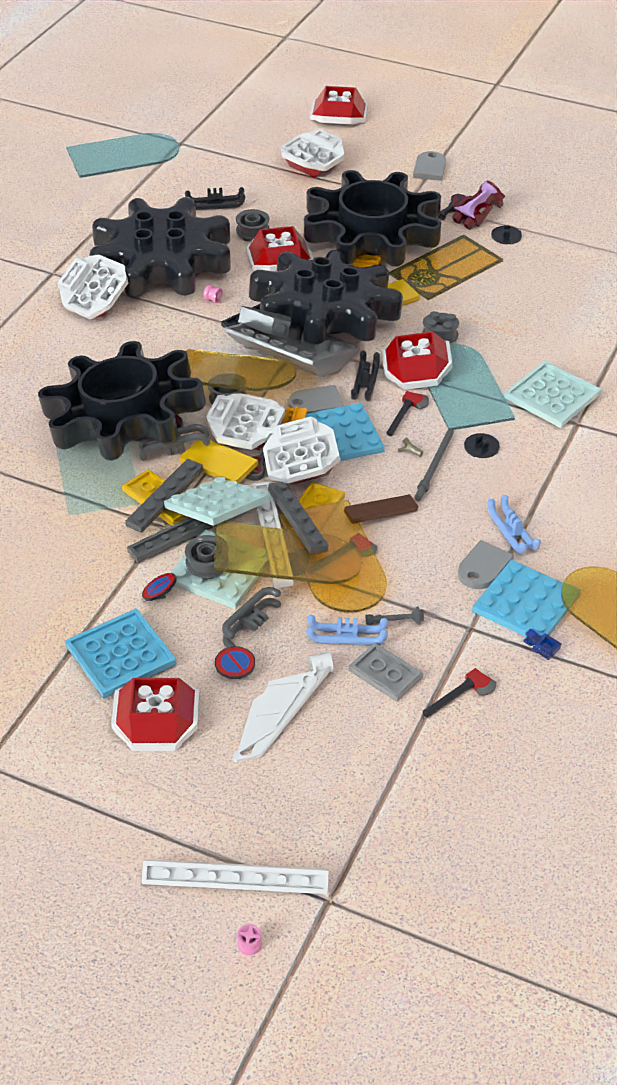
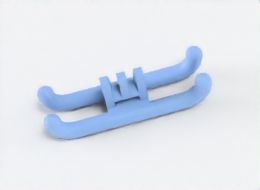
[488,495,541,554]
[306,614,388,645]

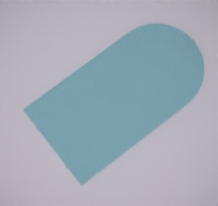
[66,133,179,178]
[428,343,515,430]
[56,441,140,515]

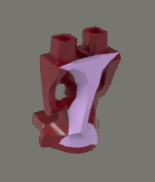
[452,180,505,230]

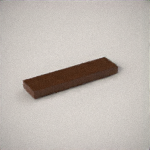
[344,494,419,524]

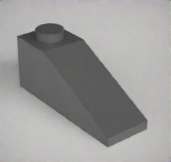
[238,306,291,338]

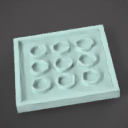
[504,361,602,428]
[164,477,271,526]
[171,529,269,609]

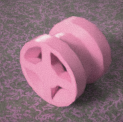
[203,284,223,303]
[237,924,262,955]

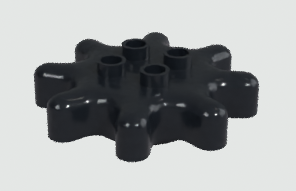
[304,170,442,267]
[89,197,231,297]
[249,250,403,344]
[38,341,206,461]

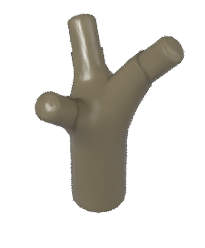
[398,437,423,457]

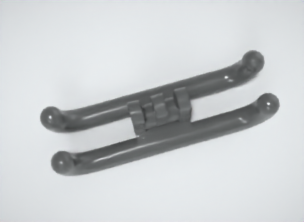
[139,424,210,461]
[222,587,281,648]

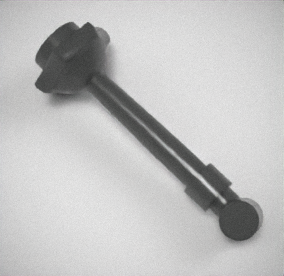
[365,606,424,625]

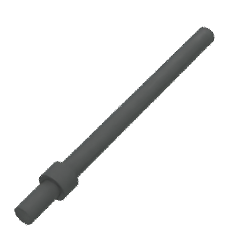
[415,429,454,501]

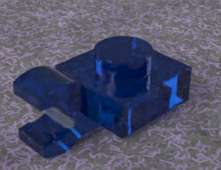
[524,629,562,660]

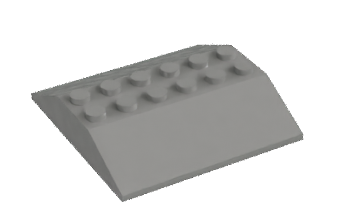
[224,324,360,377]

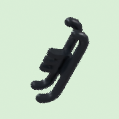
[185,187,246,210]
[351,351,380,401]

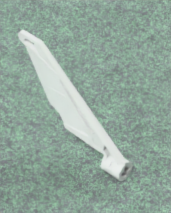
[233,652,334,762]

